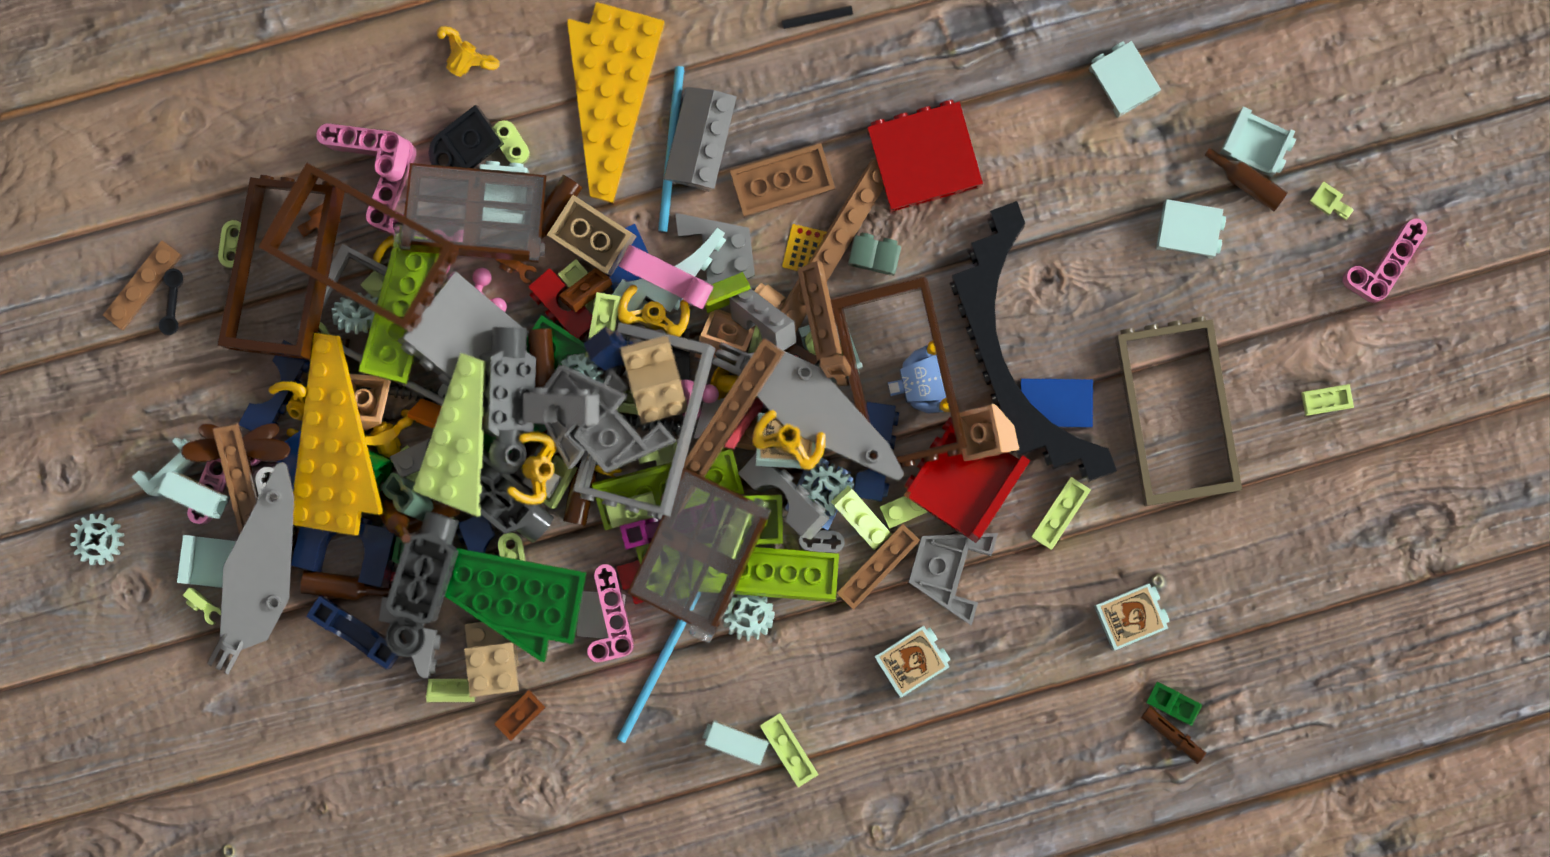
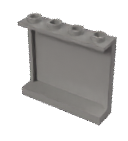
[397,271,528,386]

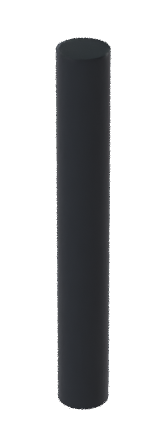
[782,6,853,29]

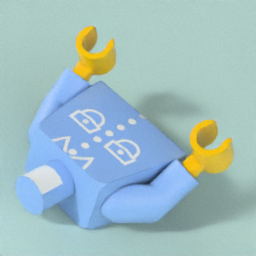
[888,341,950,414]

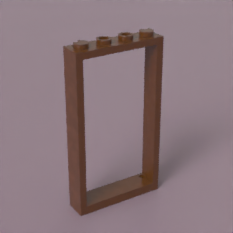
[258,162,460,333]
[218,175,345,360]
[831,277,967,474]

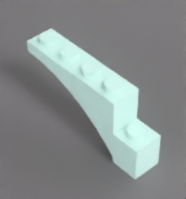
[612,227,726,312]

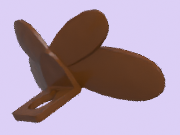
[181,424,290,475]

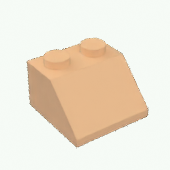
[694,309,756,359]
[350,374,391,430]
[959,404,1019,461]

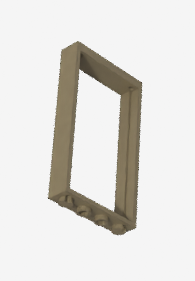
[1115,316,1242,507]

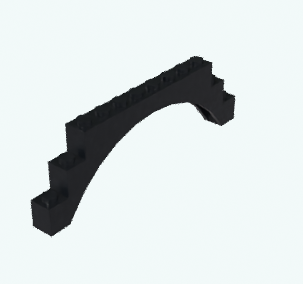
[949,201,1117,482]

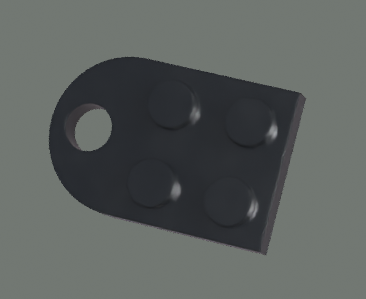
[429,105,504,169]

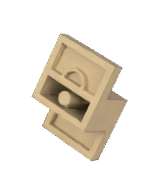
[620,335,687,424]
[464,622,519,697]

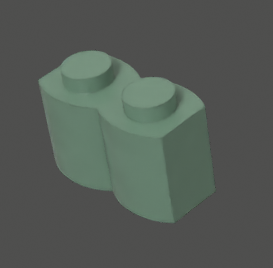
[848,232,902,276]
[382,472,433,521]

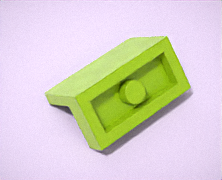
[704,272,751,313]

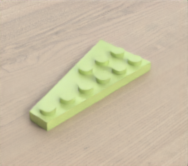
[413,353,486,516]

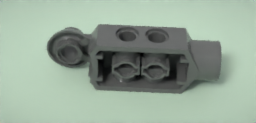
[479,327,536,474]
[426,438,554,543]
[385,511,459,657]

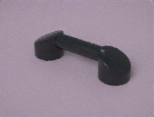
[159,268,184,336]

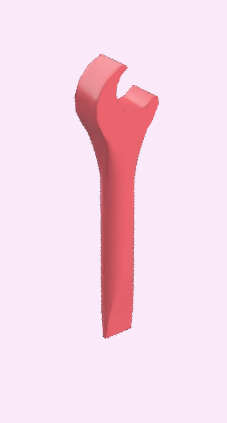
[725,398,763,449]

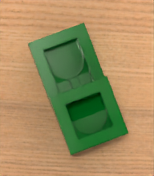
[1146,682,1202,726]

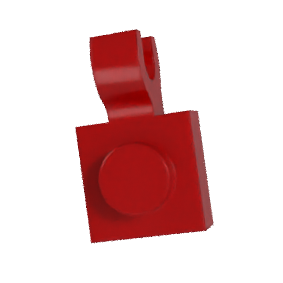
[617,560,644,605]

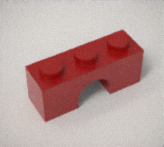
[528,268,593,340]

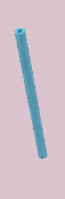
[658,66,684,232]
[617,591,702,743]

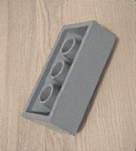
[664,87,737,191]

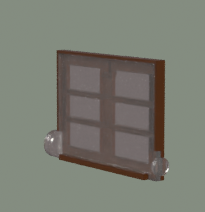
[393,163,546,262]
[628,468,772,642]

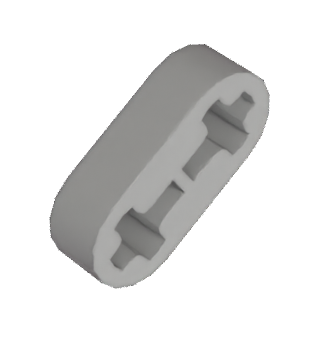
[799,530,845,553]

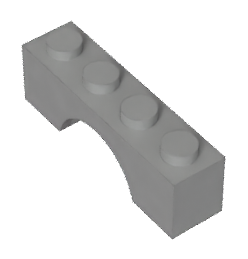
[738,453,830,540]

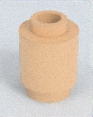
[754,283,786,310]

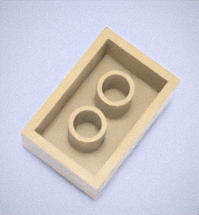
[547,195,637,276]

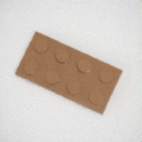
[730,143,835,217]

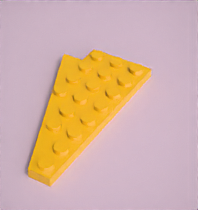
[567,2,665,204]
[293,333,383,535]

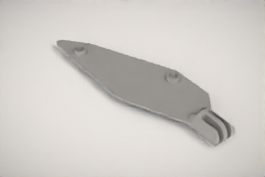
[712,342,903,480]
[207,462,294,674]

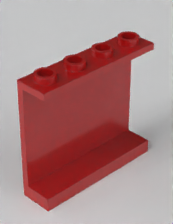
[867,100,983,213]
[903,417,1030,543]

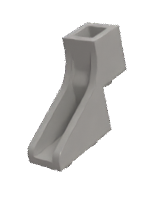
[379,597,441,678]

